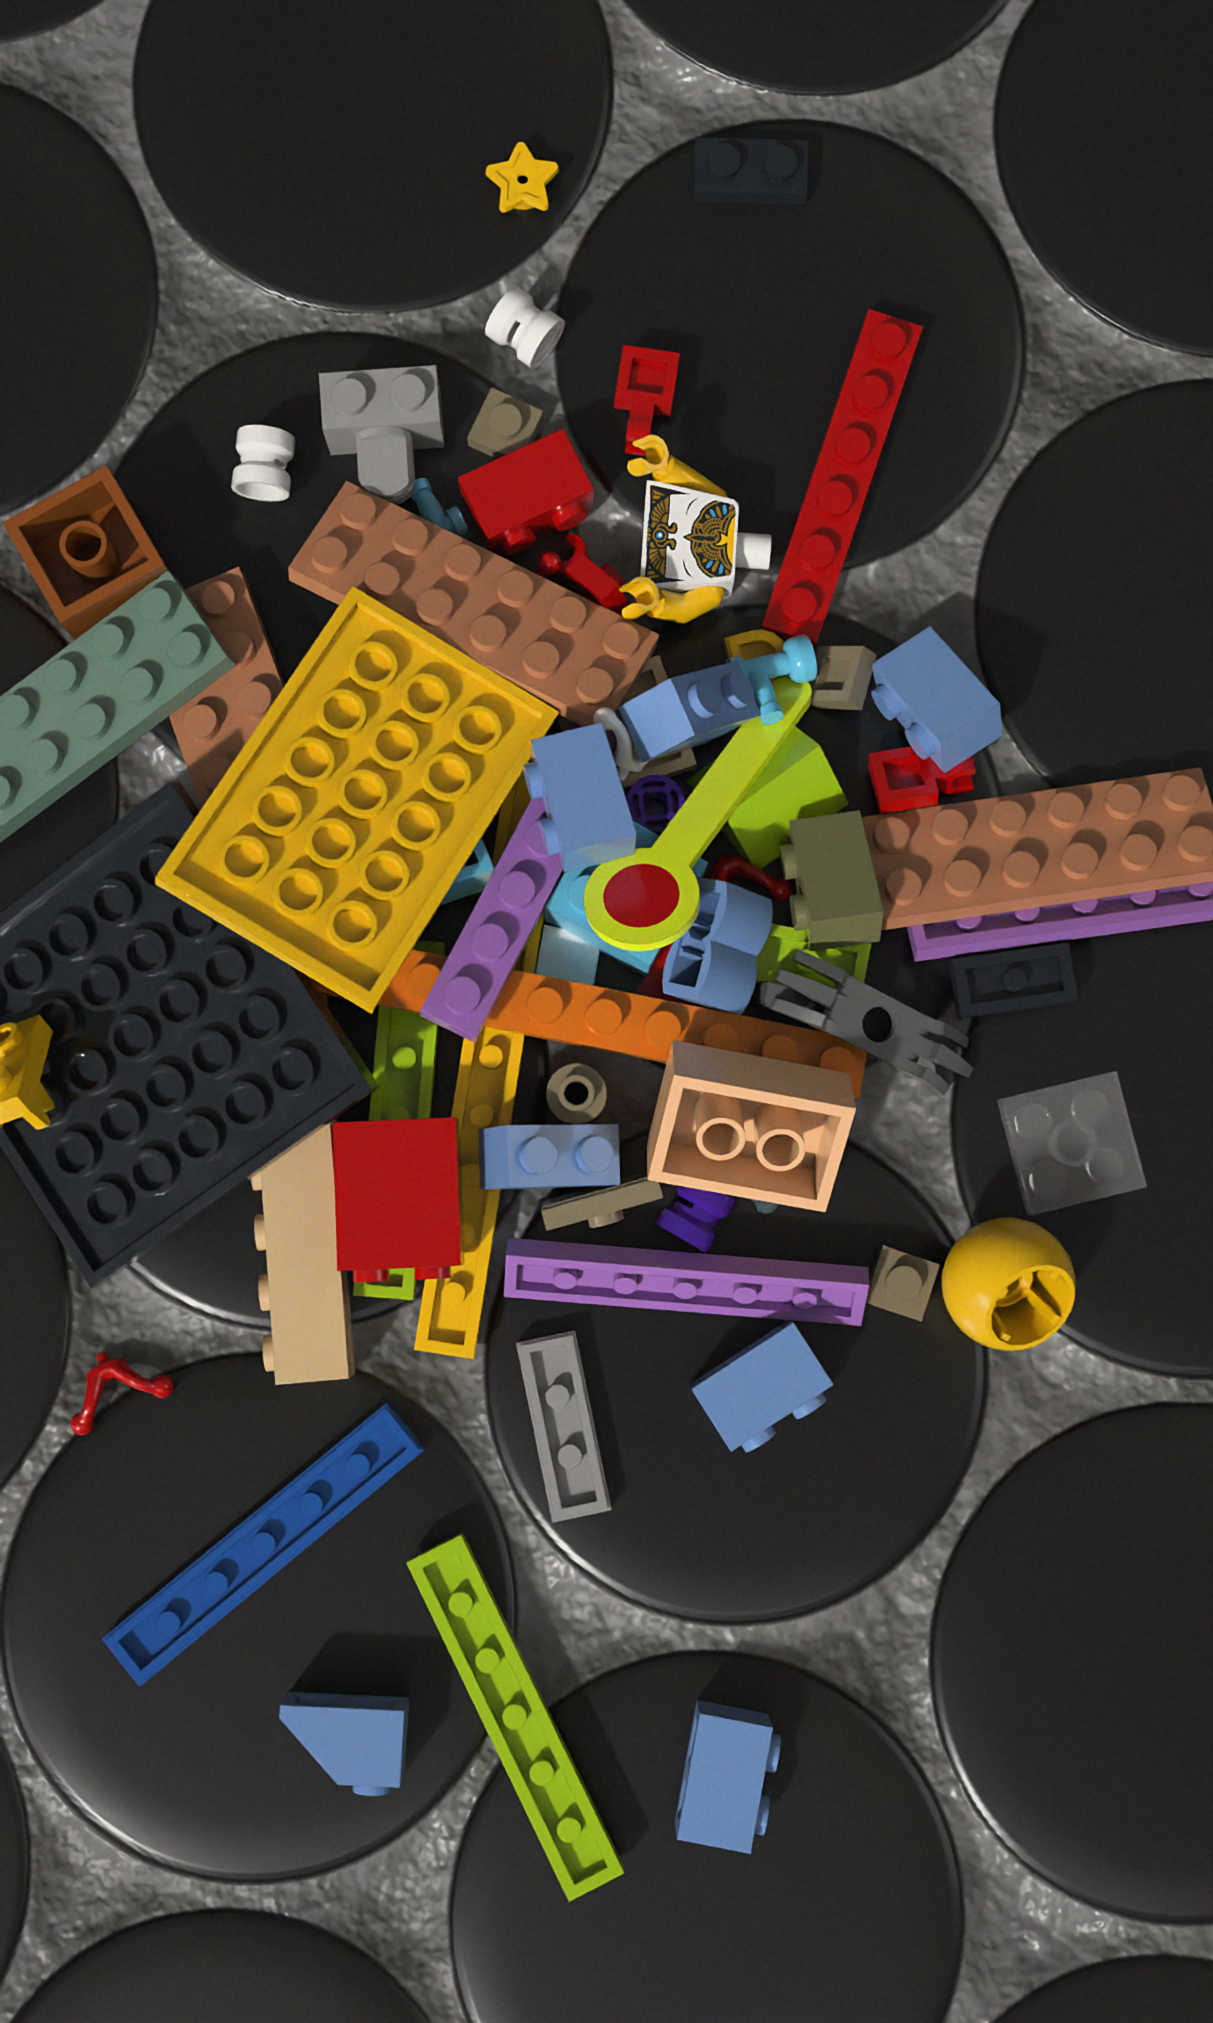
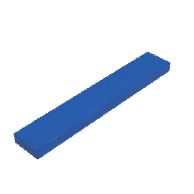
[102,1402,425,1687]

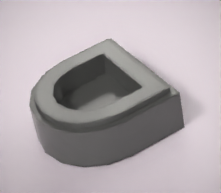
[750,982,816,1012]

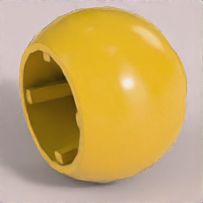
[942,1217,1076,1351]

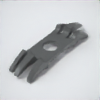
[770,950,973,1096]

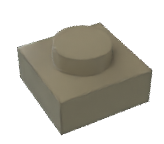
[467,387,544,459]
[809,646,877,710]
[866,1245,940,1322]

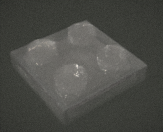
[997,1071,1147,1215]

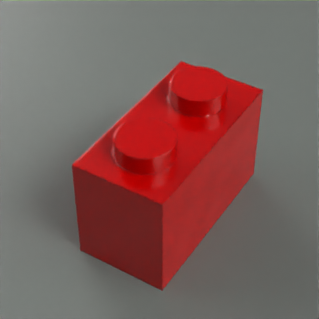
[458,429,594,555]

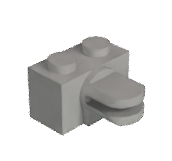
[319,365,445,505]

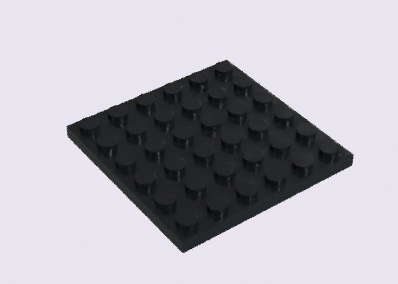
[0,782,380,1288]

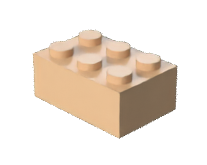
[647,1040,856,1212]

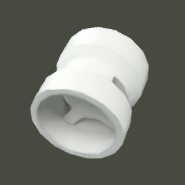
[485,286,565,369]
[231,425,295,502]

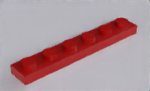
[760,309,923,649]

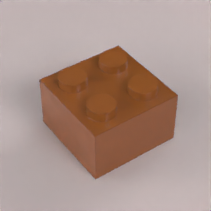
[3,465,169,640]

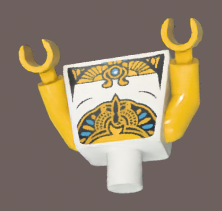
[619,435,771,624]

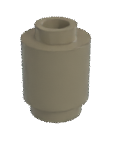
[546,1063,607,1125]

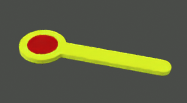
[583,676,812,951]

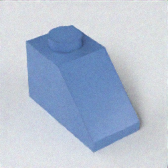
[279,1692,409,1796]

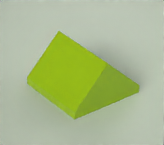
[685,726,849,870]

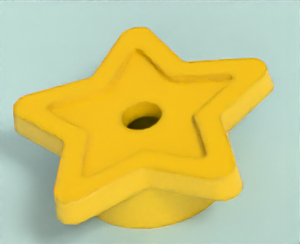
[485,142,559,213]

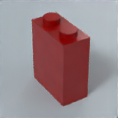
[333,1117,465,1282]

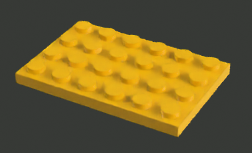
[155,586,559,1014]

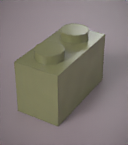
[779,810,884,952]

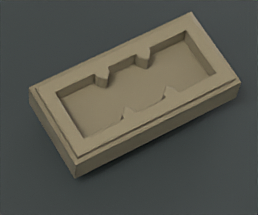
[540,1171,663,1231]

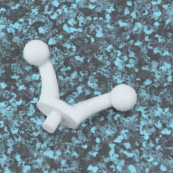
[593,707,649,781]

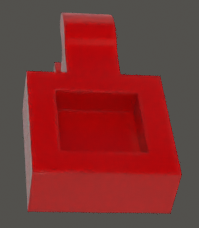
[614,345,680,456]
[551,533,629,616]
[868,746,976,815]

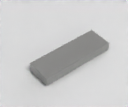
[516,1330,612,1523]

